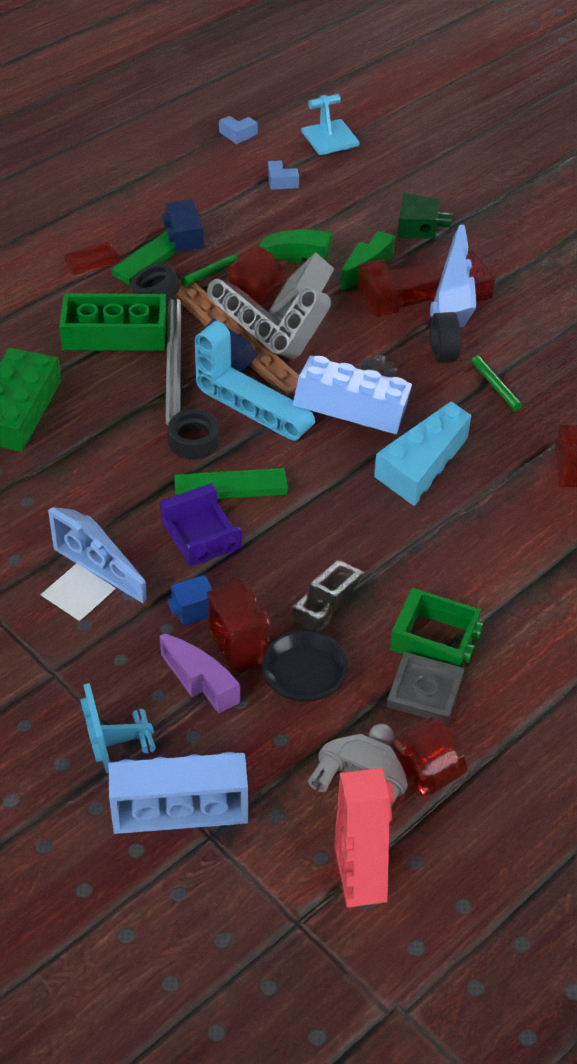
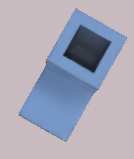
[219,116,258,144]
[268,161,299,190]

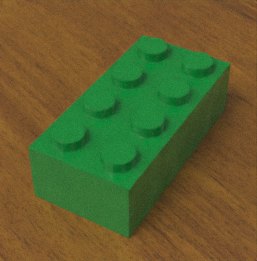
[59,293,167,351]
[0,348,61,452]

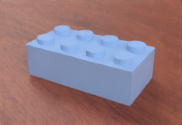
[293,356,412,434]
[108,752,248,834]

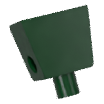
[397,192,453,239]

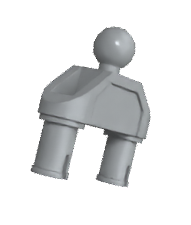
[308,723,408,807]

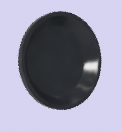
[262,630,347,702]

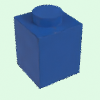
[168,575,217,626]

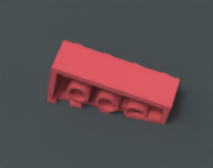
[334,768,394,908]

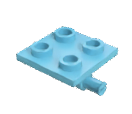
[301,94,360,155]
[80,683,156,773]

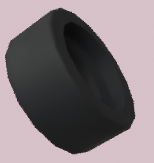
[130,263,180,302]
[430,312,461,362]
[167,409,219,460]

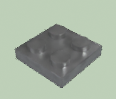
[387,652,464,724]

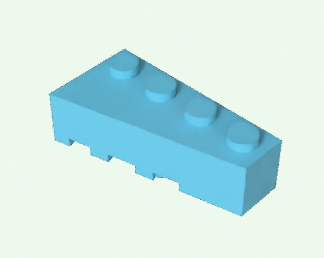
[374,402,471,506]

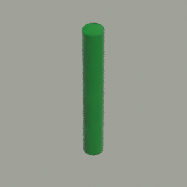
[181,254,238,287]
[471,355,522,411]

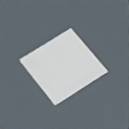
[41,563,116,621]

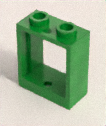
[390,588,484,667]

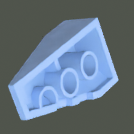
[430,225,476,327]
[48,507,147,603]

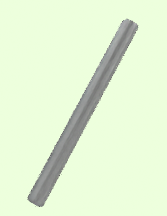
[166,299,181,426]

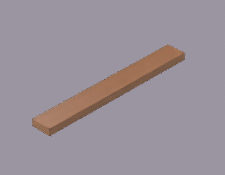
[174,280,299,399]

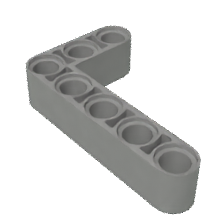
[207,279,331,359]

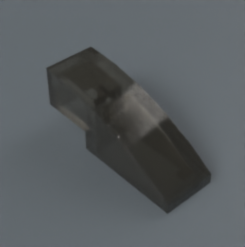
[289,560,363,633]

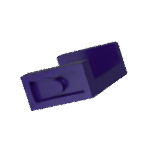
[160,483,242,567]

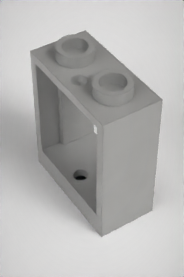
[269,252,334,322]

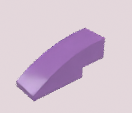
[160,634,240,714]

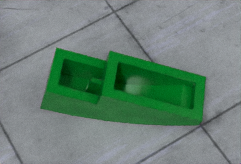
[256,229,333,265]
[340,231,395,290]

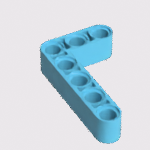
[195,321,315,441]

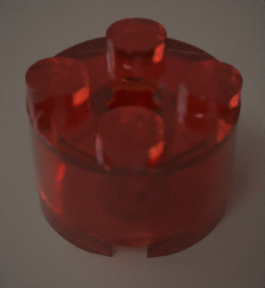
[227,246,285,305]
[394,717,467,797]

